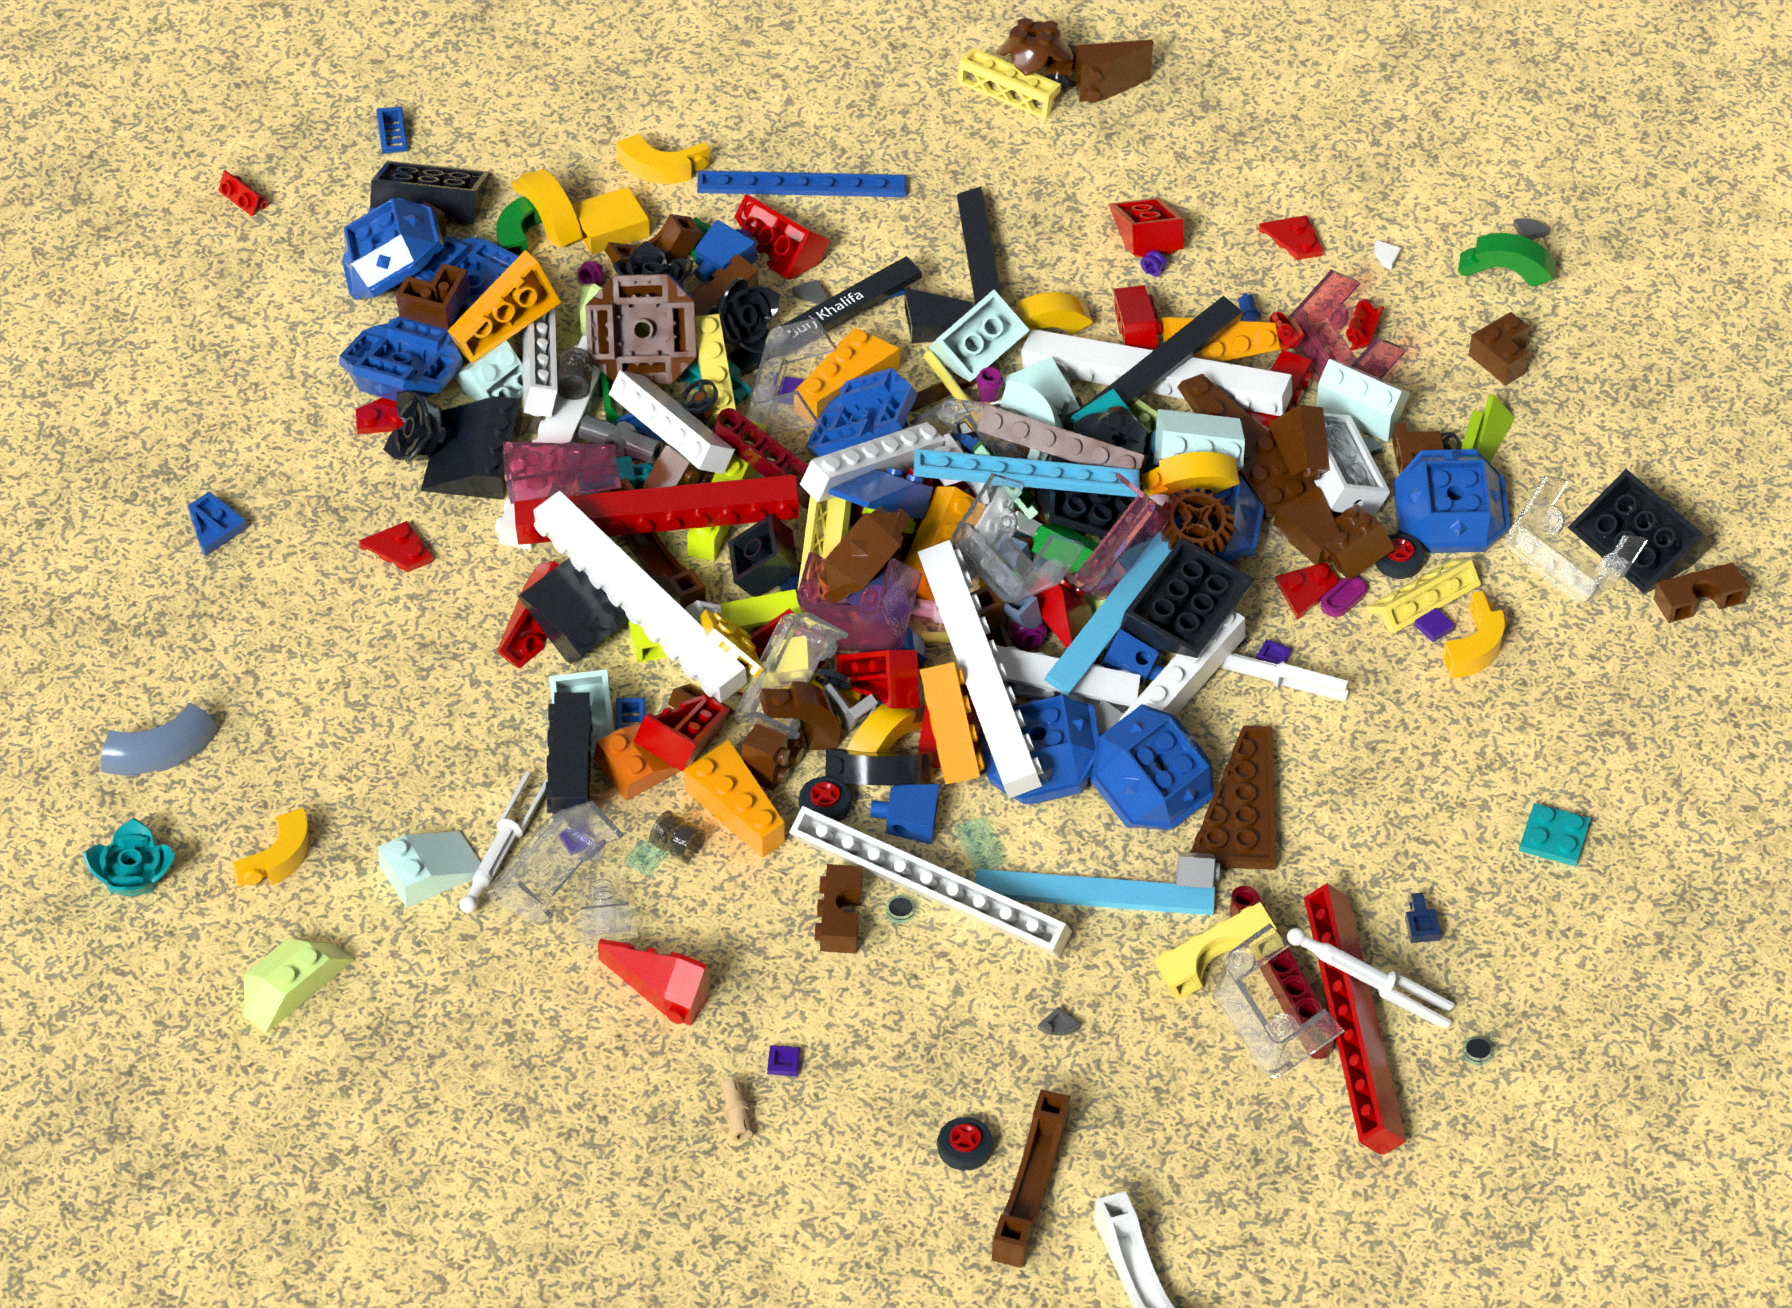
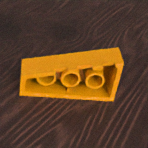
[448,250,561,363]
[1160,317,1280,362]
[794,327,900,423]
[899,486,985,601]
[919,662,984,784]
[684,739,785,858]

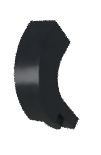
[825,748,932,786]

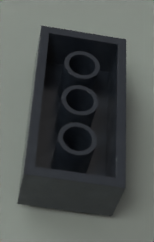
[546,692,592,823]

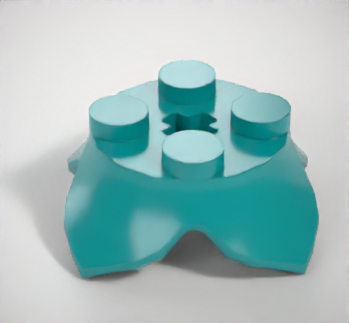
[83,817,176,896]

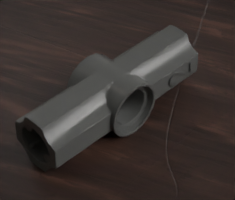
[578,415,663,464]

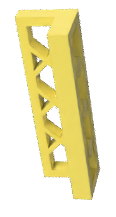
[958,48,1061,119]
[798,495,852,601]
[1366,559,1481,633]

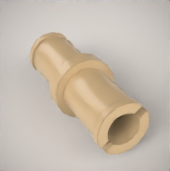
[720,1078,752,1141]

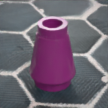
[976,367,1003,404]

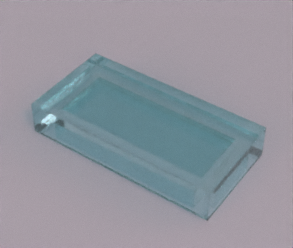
[954,818,1003,874]

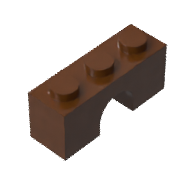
[1653,562,1748,623]
[815,864,863,954]

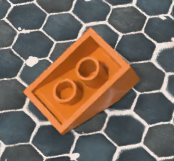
[594,724,698,801]

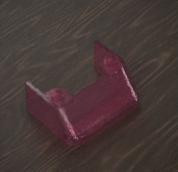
[1288,269,1406,384]
[1048,472,1168,601]
[797,552,922,652]

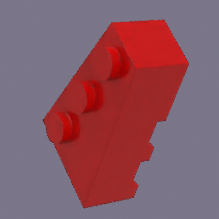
[1113,285,1161,350]
[837,650,919,709]
[633,694,730,772]

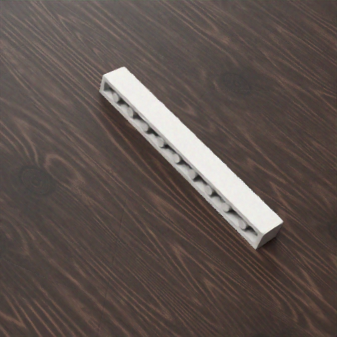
[1021,329,1292,416]
[495,335,601,550]
[533,491,747,703]
[918,540,1043,798]
[789,806,1072,958]

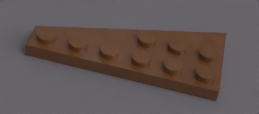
[1177,374,1316,519]
[1190,725,1276,870]

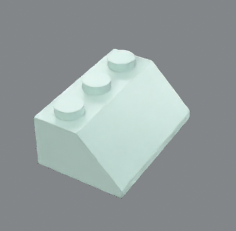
[929,290,1029,382]
[1316,359,1411,442]
[1154,409,1245,471]

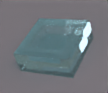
[624,840,666,877]

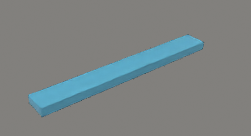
[913,449,1140,497]
[1044,532,1171,696]
[975,869,1215,915]

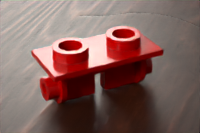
[218,170,268,217]
[1346,299,1384,351]
[1269,312,1305,352]

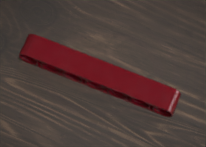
[714,408,863,532]
[1229,886,1335,1059]

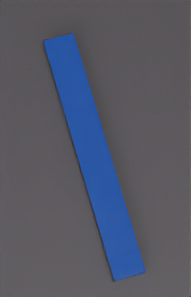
[697,171,906,197]

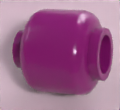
[1006,618,1047,650]

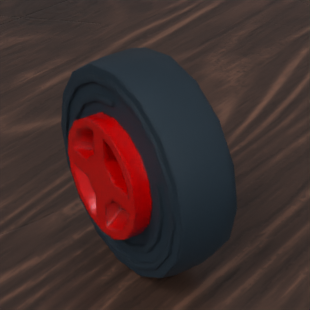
[1375,534,1424,579]
[799,776,852,822]
[937,1117,993,1171]

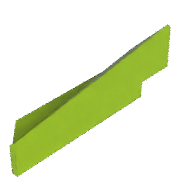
[1449,394,1515,500]

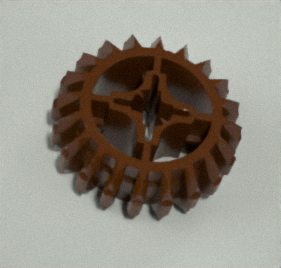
[1158,487,1235,556]

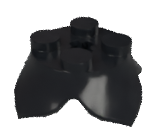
[612,240,694,285]
[711,277,781,353]
[383,390,446,464]
[1072,406,1147,455]

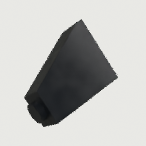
[904,289,973,344]

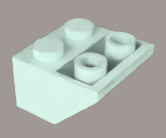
[454,340,523,401]

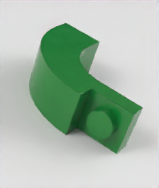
[496,196,543,256]
[1458,233,1556,287]

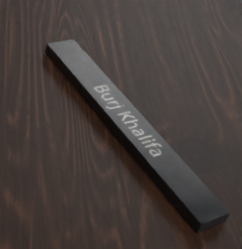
[728,256,922,376]

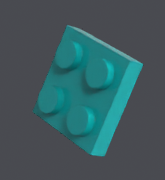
[1519,803,1591,867]

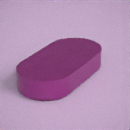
[1320,577,1367,617]

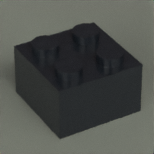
[728,514,799,597]

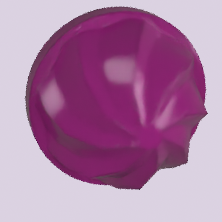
[577,261,605,285]

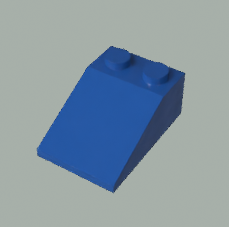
[828,467,933,519]

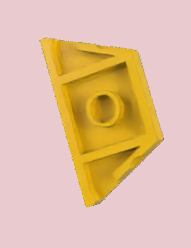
[699,609,764,678]

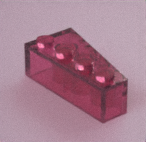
[503,442,622,504]

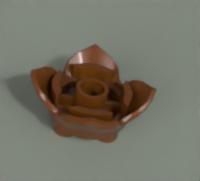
[997,18,1073,76]

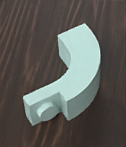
[1000,380,1063,461]

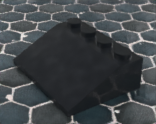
[370,161,490,224]
[421,396,523,500]
[1037,455,1154,550]
[1567,469,1711,594]
[1120,537,1255,658]
[517,558,647,664]

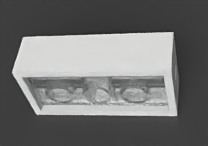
[1314,412,1390,515]

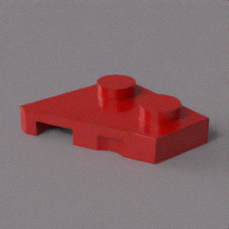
[1258,215,1323,260]
[355,398,403,434]
[359,521,433,572]
[1275,562,1339,619]

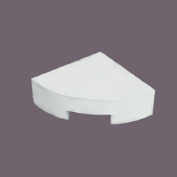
[1374,240,1401,270]

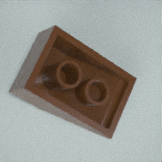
[1074,39,1153,103]

